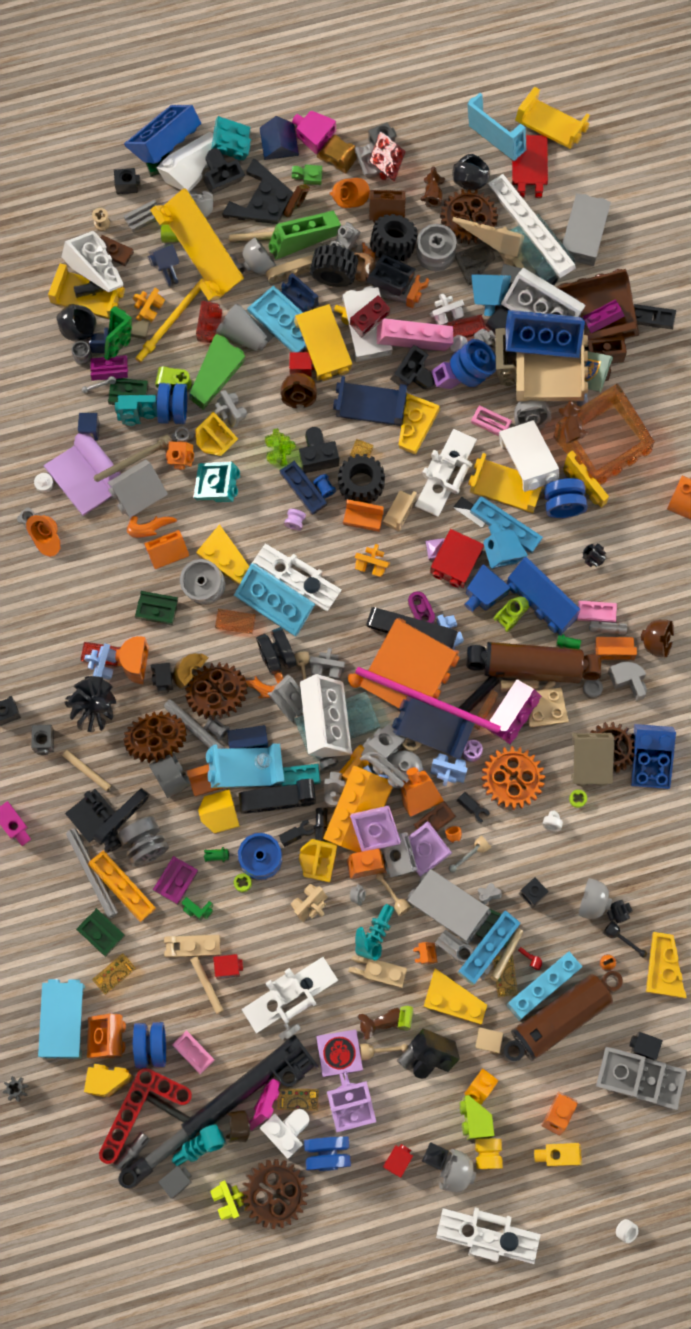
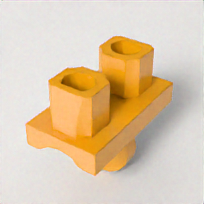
[133,288,165,323]
[355,544,390,577]

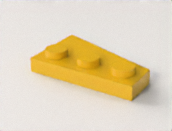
[398,393,440,455]
[563,450,609,508]
[196,524,250,585]
[645,932,687,999]
[424,968,487,1025]

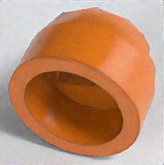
[348,673,363,688]
[445,826,462,843]
[600,954,616,971]

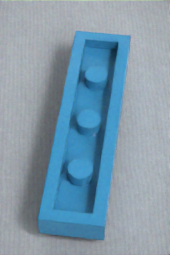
[470,496,543,554]
[457,911,521,986]

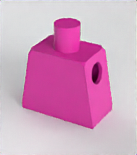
[292,111,336,154]
[0,801,31,846]

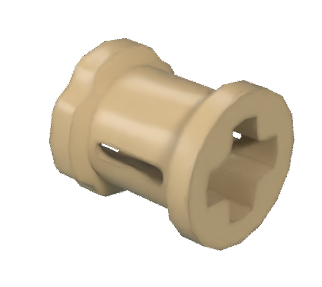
[92,208,110,231]

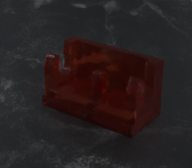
[196,300,223,343]

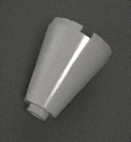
[216,303,268,351]

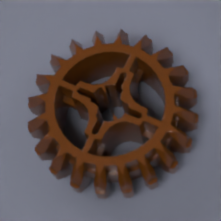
[590,722,638,774]

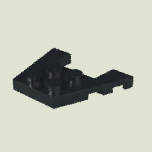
[222,158,293,224]

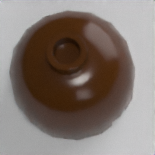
[280,373,317,408]
[641,619,674,658]

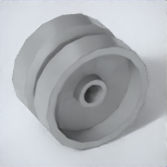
[416,224,457,272]
[180,559,226,605]

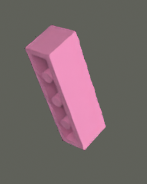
[377,319,453,351]

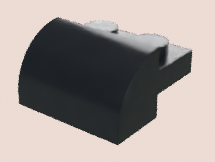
[367,255,416,296]

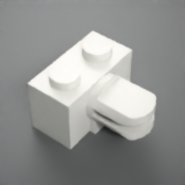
[260,1109,310,1160]

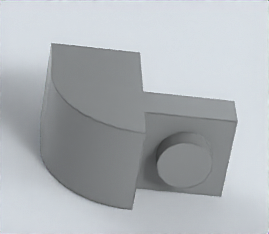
[608,662,647,702]

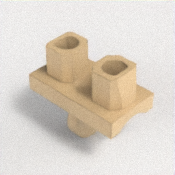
[291,884,328,922]

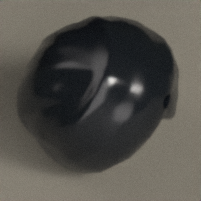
[452,154,490,191]
[56,304,96,342]

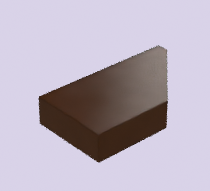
[283,184,310,217]

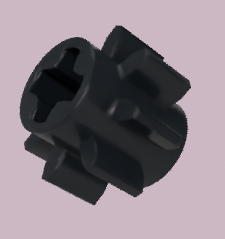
[582,543,606,567]
[607,900,633,924]

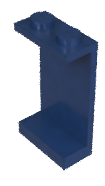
[333,376,407,426]
[392,696,475,759]

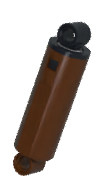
[466,642,602,684]
[502,971,623,1063]

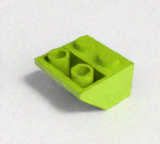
[459,1095,494,1140]

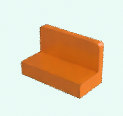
[343,500,384,532]
[144,530,189,569]
[595,637,637,660]
[187,764,223,797]

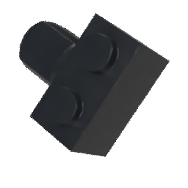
[203,148,245,194]
[390,345,435,390]
[299,427,339,474]
[411,1028,460,1079]

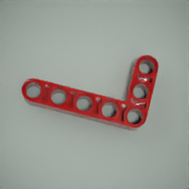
[99,1068,192,1164]

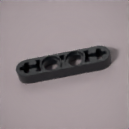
[93,788,150,845]

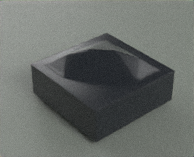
[422,1142,449,1170]

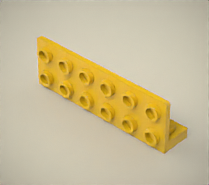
[150,188,244,301]

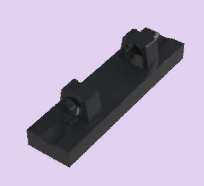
[634,304,676,330]

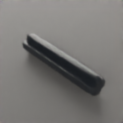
[459,676,499,712]

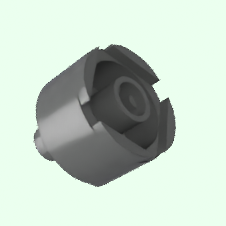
[149,753,191,798]

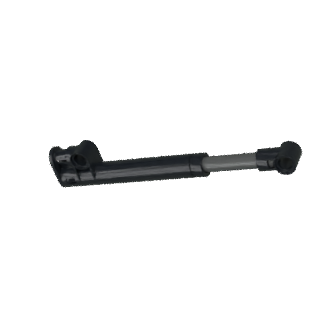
[118,1035,319,1189]

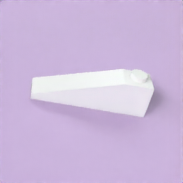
[157,132,213,192]
[61,231,123,292]

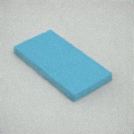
[247,286,307,352]
[234,563,315,636]

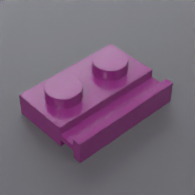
[583,299,624,333]
[90,355,128,381]
[153,856,198,905]

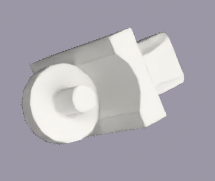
[429,293,464,325]

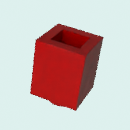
[289,352,315,377]
[213,954,243,979]
[383,1144,413,1178]

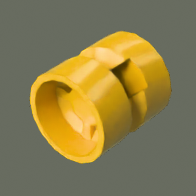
[475,1138,503,1169]

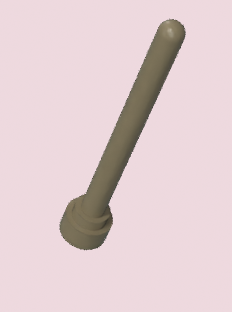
[94,434,173,482]

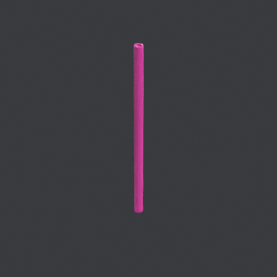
[355,667,501,733]

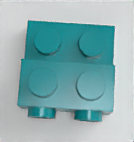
[211,116,251,161]
[115,395,157,426]
[193,462,240,503]

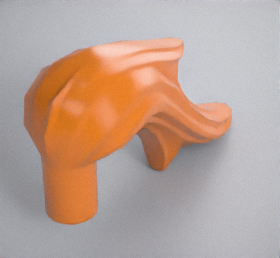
[127,516,177,538]
[246,672,284,699]

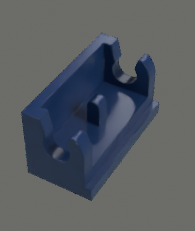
[281,273,319,313]

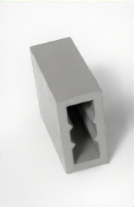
[108,459,168,517]

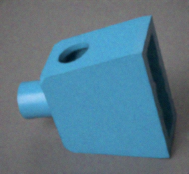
[472,275,511,316]
[483,523,528,569]

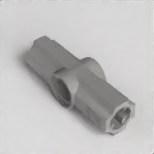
[435,929,493,980]

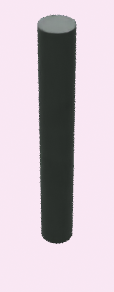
[134,1091,190,1123]

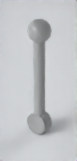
[82,377,116,394]

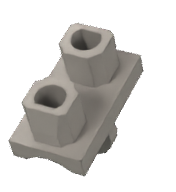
[355,143,382,178]
[330,222,361,251]
[215,390,247,428]
[310,648,345,681]
[324,772,345,807]

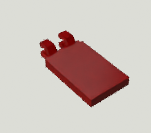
[512,135,548,198]

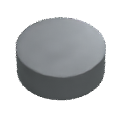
[583,680,603,699]

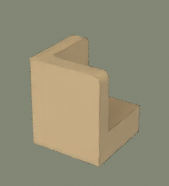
[475,1028,503,1055]

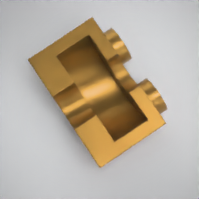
[317,135,357,174]
[172,653,209,689]

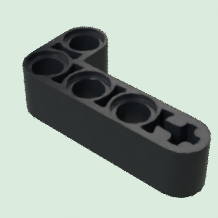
[238,779,316,814]

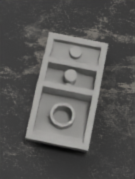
[596,1047,687,1111]

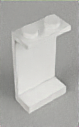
[342,286,392,362]
[499,420,559,492]

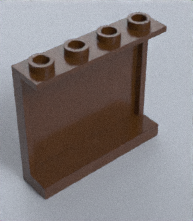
[556,269,639,349]

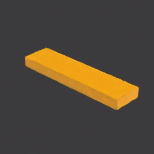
[88,850,156,923]

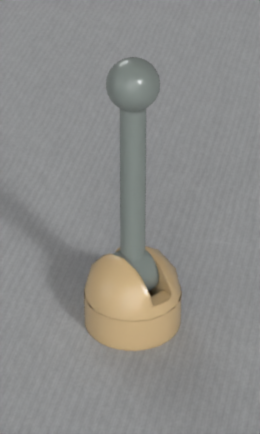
[449,835,491,873]

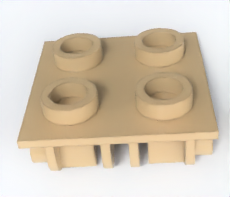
[527,687,569,728]

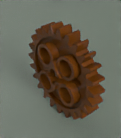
[440,189,498,244]
[185,662,248,720]
[123,711,187,763]
[241,1159,309,1229]

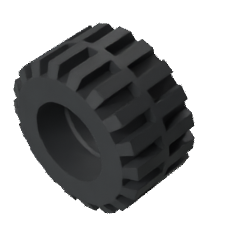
[370,214,418,261]
[310,245,358,287]
[338,454,385,504]

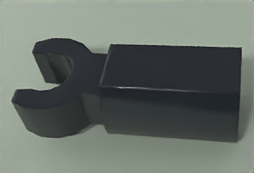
[457,792,490,824]
[278,820,314,847]

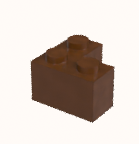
[585,336,627,381]

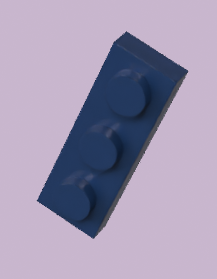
[279,460,327,515]

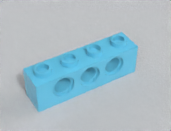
[506,951,582,1021]

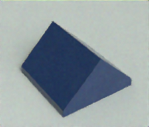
[260,116,299,160]

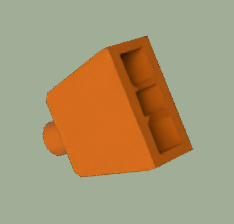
[401,767,444,817]
[347,849,387,879]
[541,1091,578,1136]

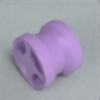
[284,509,306,530]
[462,740,483,762]

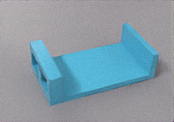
[467,93,526,161]
[206,744,284,788]
[38,979,85,1059]

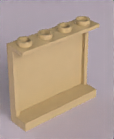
[516,332,588,401]

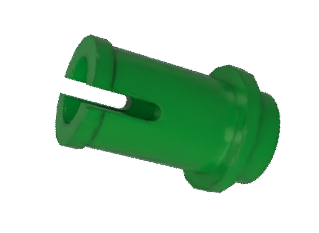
[556,634,581,649]
[204,847,229,863]

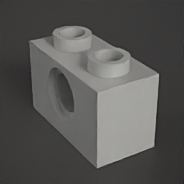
[361,724,406,765]
[380,832,418,878]

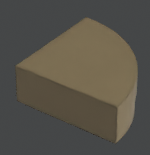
[131,320,150,339]

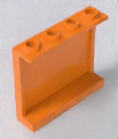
[360,618,460,708]

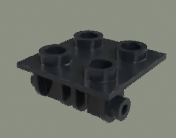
[65,789,115,843]

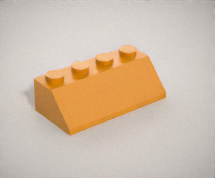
[323,765,393,853]

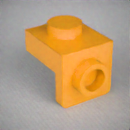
[464,1068,499,1105]

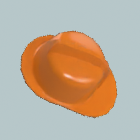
[329,178,370,208]
[26,515,61,557]

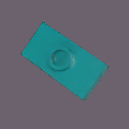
[282,764,321,786]

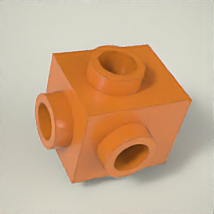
[166,442,194,470]

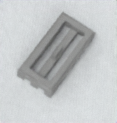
[124,200,157,232]

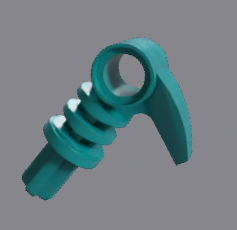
[355,904,394,961]
[172,1125,227,1166]

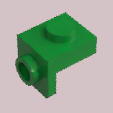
[181,897,213,921]

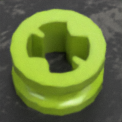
[569,789,587,808]
[234,873,252,893]

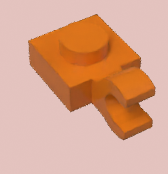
[406,275,429,309]

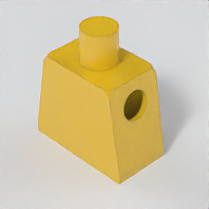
[534,1143,582,1166]

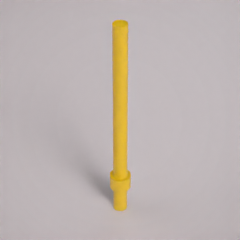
[135,278,205,363]

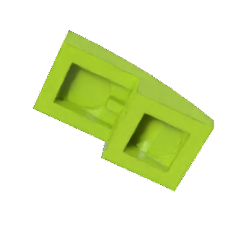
[398,1006,413,1031]

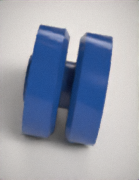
[450,339,496,387]
[157,383,188,424]
[544,478,588,518]
[238,833,282,881]
[133,1022,166,1069]
[304,1136,351,1171]

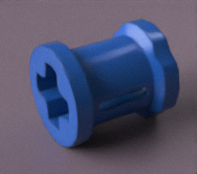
[313,474,336,499]

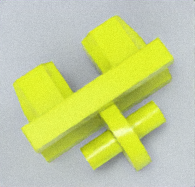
[210,1180,245,1220]

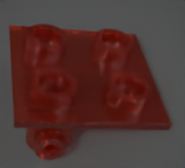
[369,131,406,181]

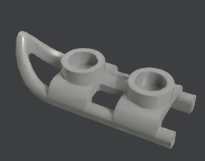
[360,752,409,788]

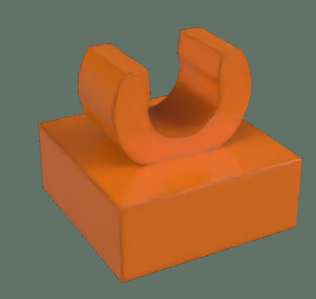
[413,942,438,964]

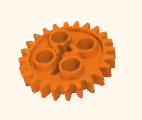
[481,746,545,810]

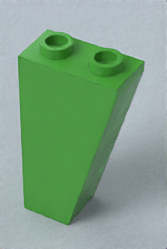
[268,211,341,260]
[189,334,245,410]

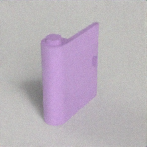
[44,433,121,516]

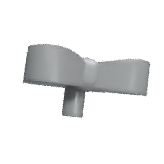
[478,883,502,905]
[279,1023,301,1040]

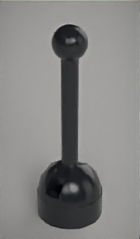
[603,921,647,958]

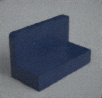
[227,725,269,749]

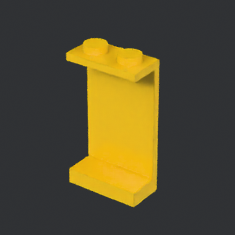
[515,87,590,149]
[48,263,125,319]
[294,304,352,381]
[468,453,543,513]

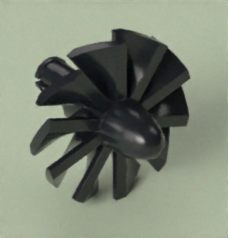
[65,676,116,732]

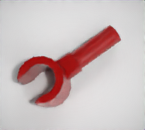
[518,947,542,971]

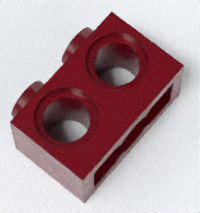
[349,295,390,338]

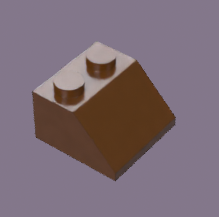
[369,190,406,223]

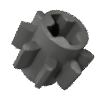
[3,1076,29,1102]

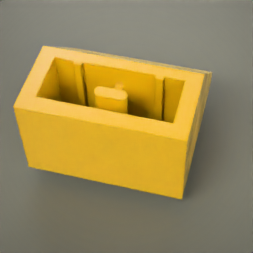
[84,1064,133,1098]

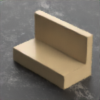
[383,490,417,532]

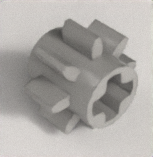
[474,329,496,349]

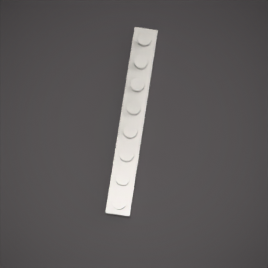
[488,174,576,278]

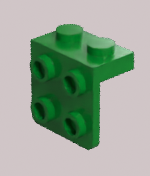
[104,306,132,361]

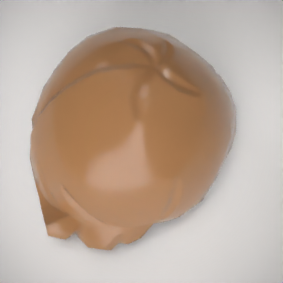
[354,253,376,281]

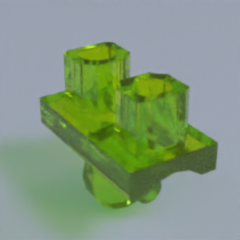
[265,428,296,466]

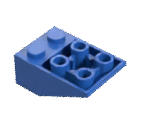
[631,724,676,789]

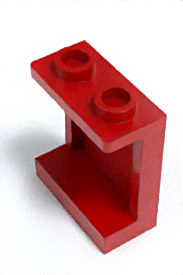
[430,529,484,589]

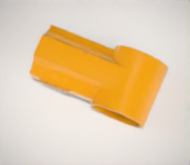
[339,744,371,782]

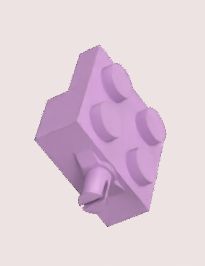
[327,1071,376,1132]

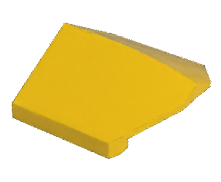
[195,412,238,456]
[198,790,240,834]
[299,839,337,882]

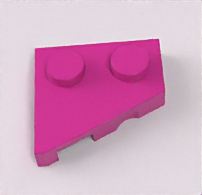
[249,1079,280,1130]

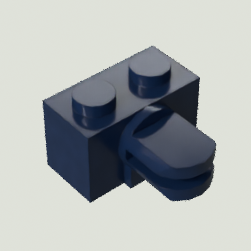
[147,243,180,287]

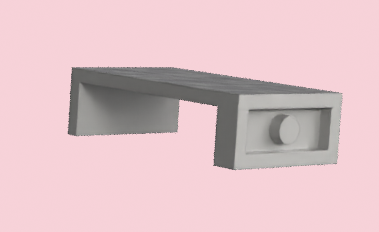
[562,193,611,266]
[408,869,491,945]

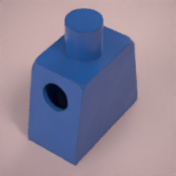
[464,564,510,612]

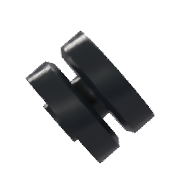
[256,627,297,675]

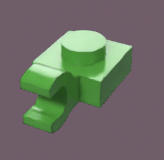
[292,164,322,185]

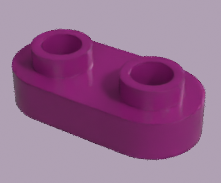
[408,591,435,624]

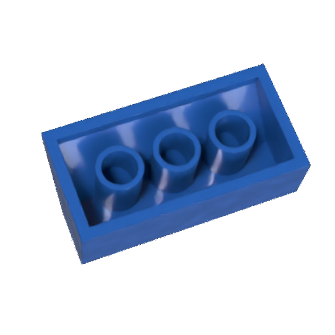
[124,105,202,164]
[505,310,585,358]
[507,557,580,635]

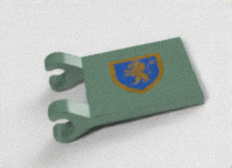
[584,351,613,392]

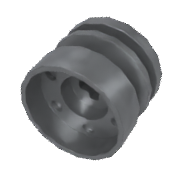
[117,817,169,867]

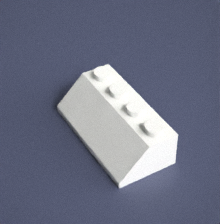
[501,268,586,317]
[300,674,352,758]

